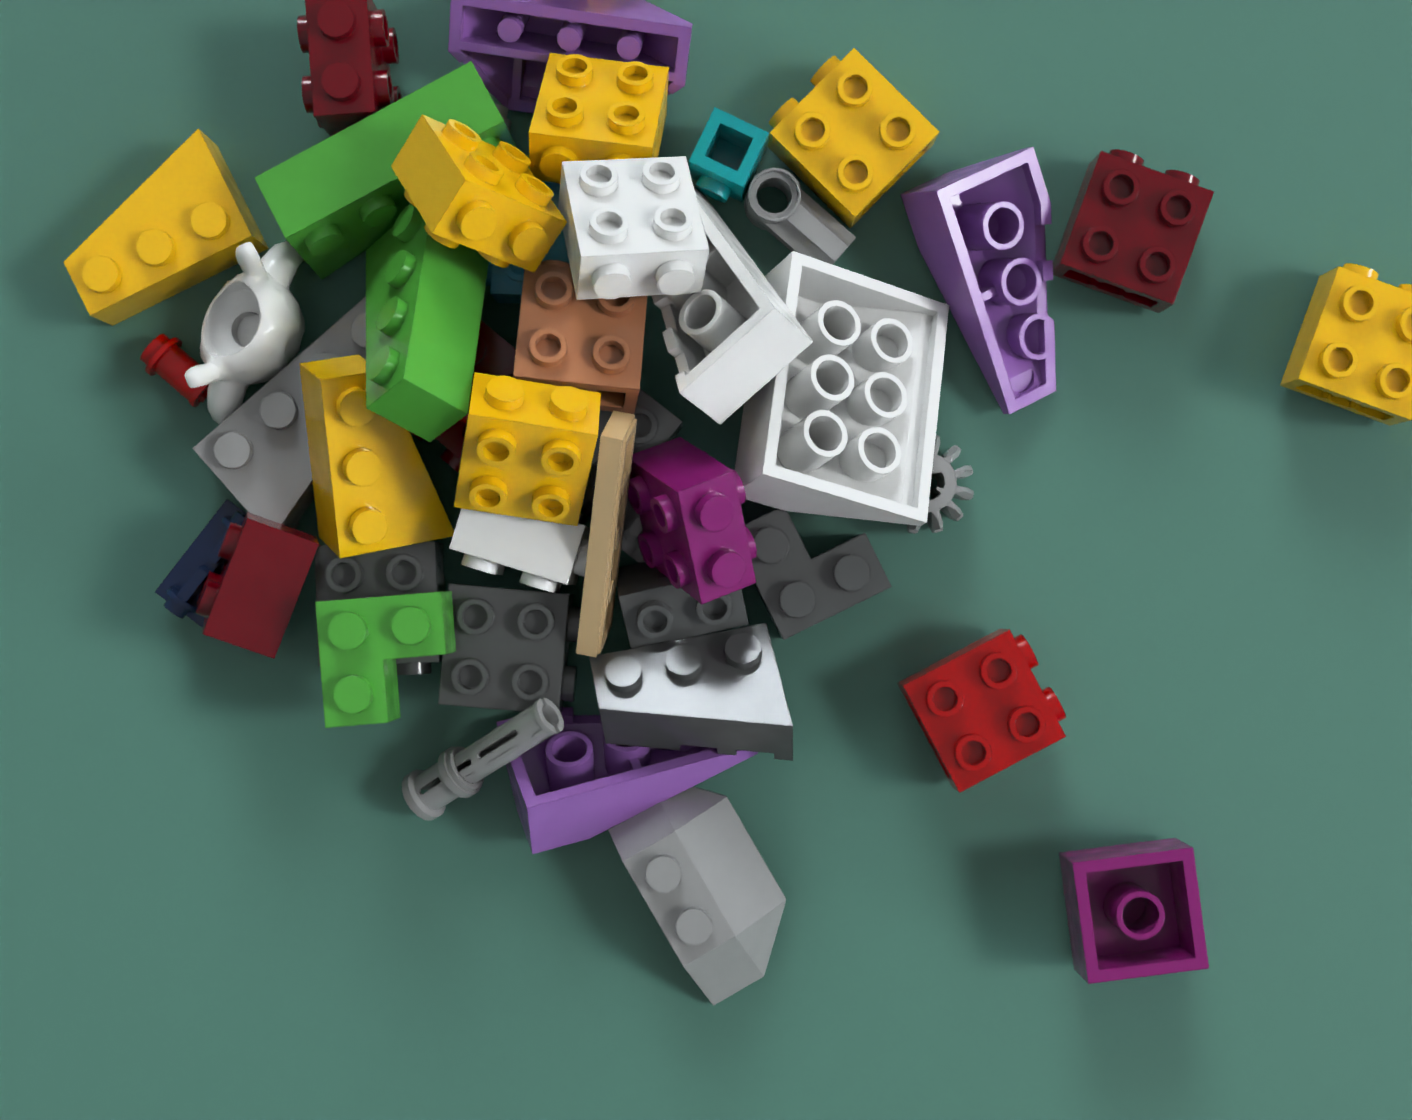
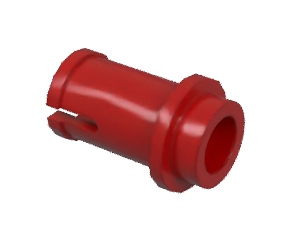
[140,333,209,407]

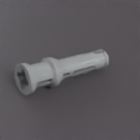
[402,698,564,821]

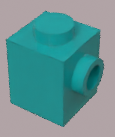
[689,107,769,203]

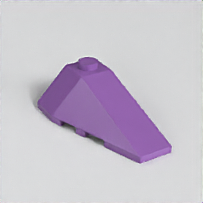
[900,147,1056,415]
[496,707,758,854]

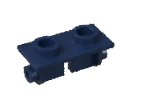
[155,499,246,627]

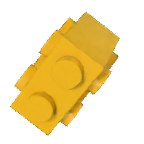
[768,48,939,229]
[529,53,669,184]
[391,114,567,273]
[1280,263,1412,426]
[454,372,601,526]

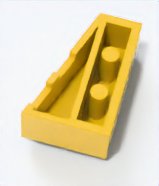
[63,128,269,326]
[299,354,454,559]

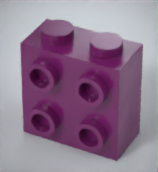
[628,437,757,604]

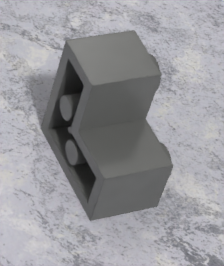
[745,509,892,640]

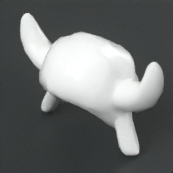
[184,241,305,424]

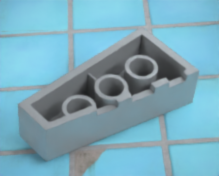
[192,297,366,529]

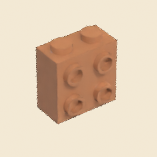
[513,260,647,414]

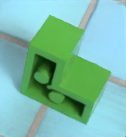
[315,591,456,728]

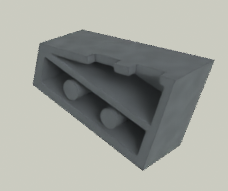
[589,623,793,761]

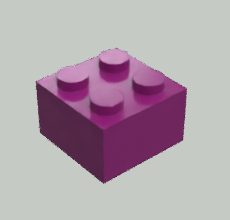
[1059,838,1209,984]

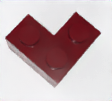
[195,512,319,659]

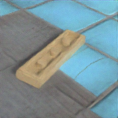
[576,411,637,658]

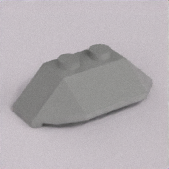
[608,786,786,1006]

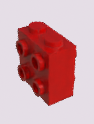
[897,628,1066,793]

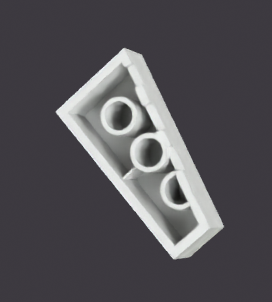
[652,187,813,425]

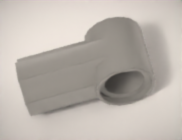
[744,167,856,265]

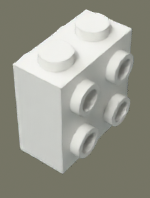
[558,156,709,300]
[449,508,590,593]

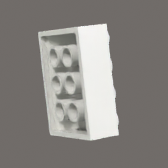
[735,251,949,526]

